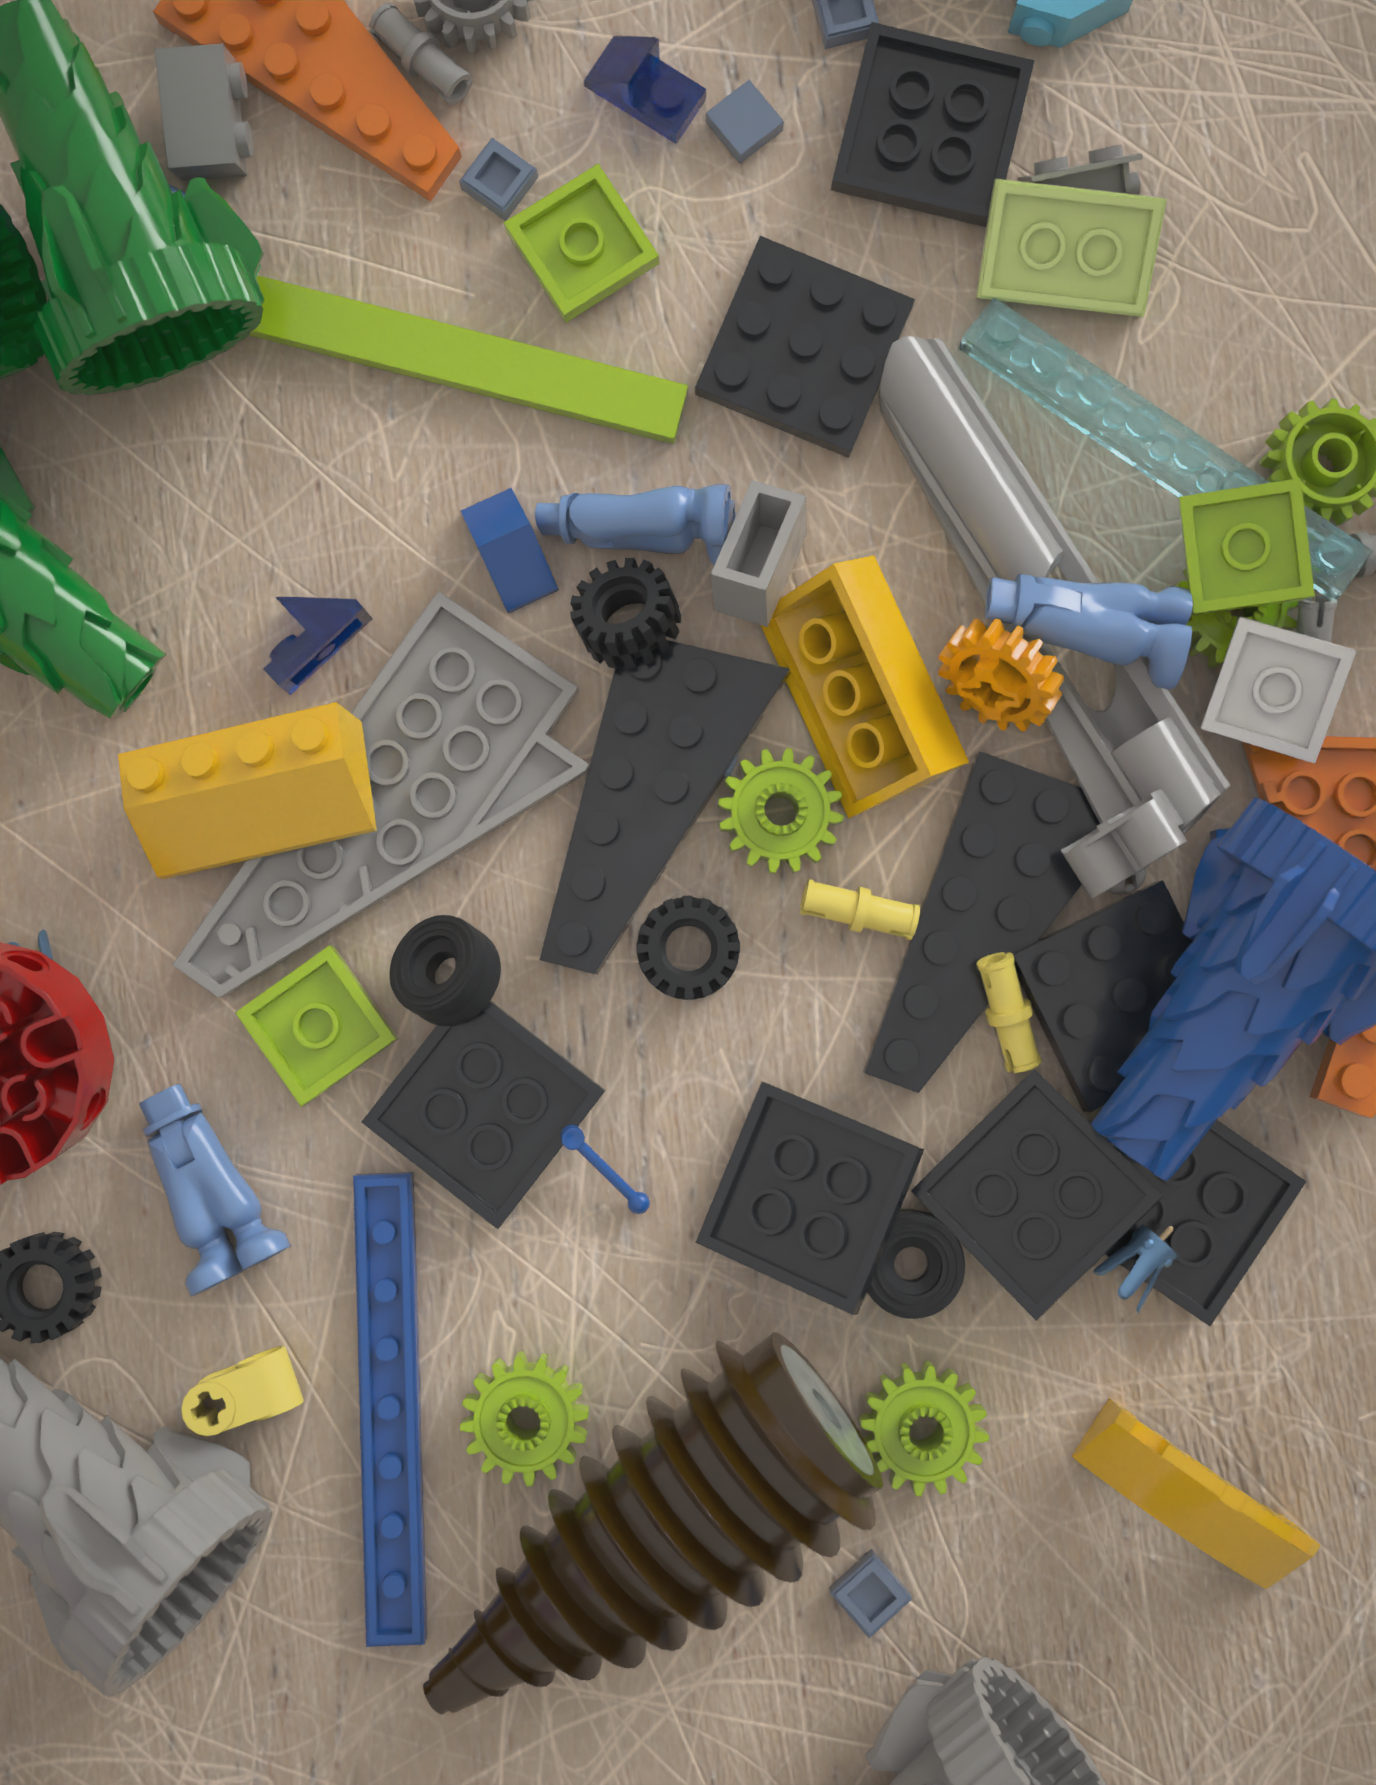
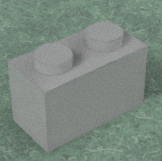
[154,43,254,180]
[711,480,807,627]

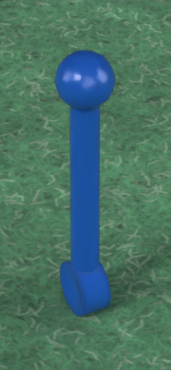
[560,1125,650,1214]

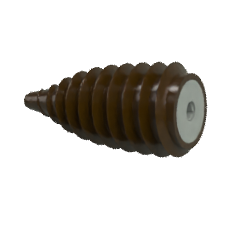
[423,1332,883,1715]

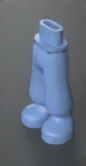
[535,484,736,566]
[984,574,1193,690]
[139,1083,291,1297]

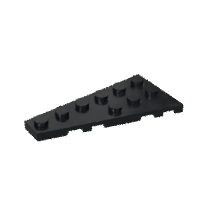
[539,640,791,975]
[862,751,1100,1093]

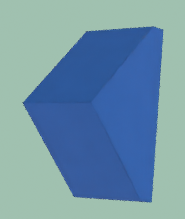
[461,488,559,614]

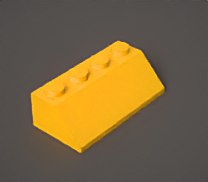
[760,555,969,819]
[118,702,377,880]

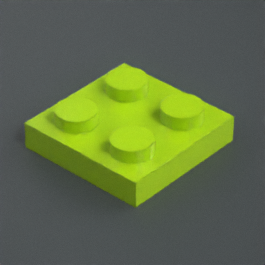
[504,163,659,323]
[1178,478,1315,616]
[235,945,399,1107]

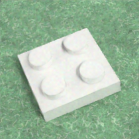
[1201,616,1357,763]

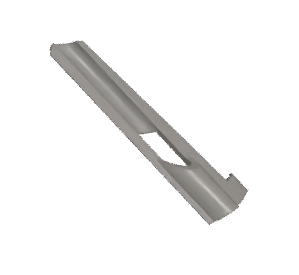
[879,336,1231,899]

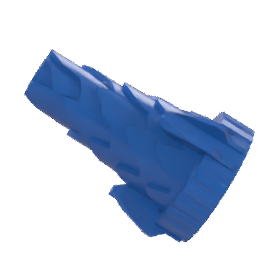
[1091,797,1376,1181]

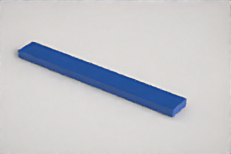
[353,1172,427,1647]

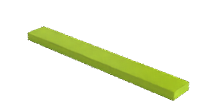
[249,275,688,444]

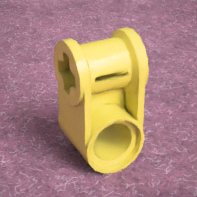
[181,1345,304,1436]

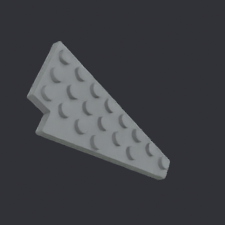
[172,591,590,998]

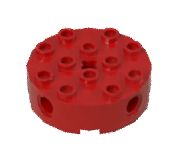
[0,942,114,1185]

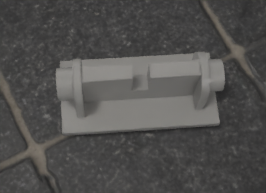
[1018,145,1143,195]

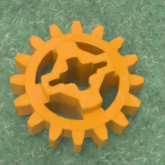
[938,619,1064,732]

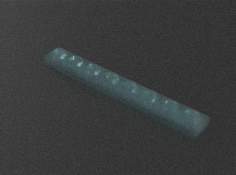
[958,298,1373,600]

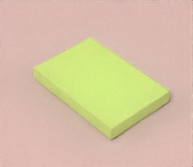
[976,178,1167,317]

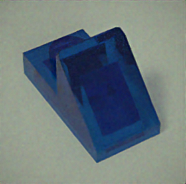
[583,36,707,144]
[263,597,373,695]

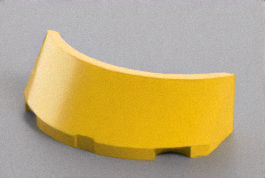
[1072,1398,1321,1589]

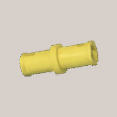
[799,879,920,940]
[976,952,1042,1073]

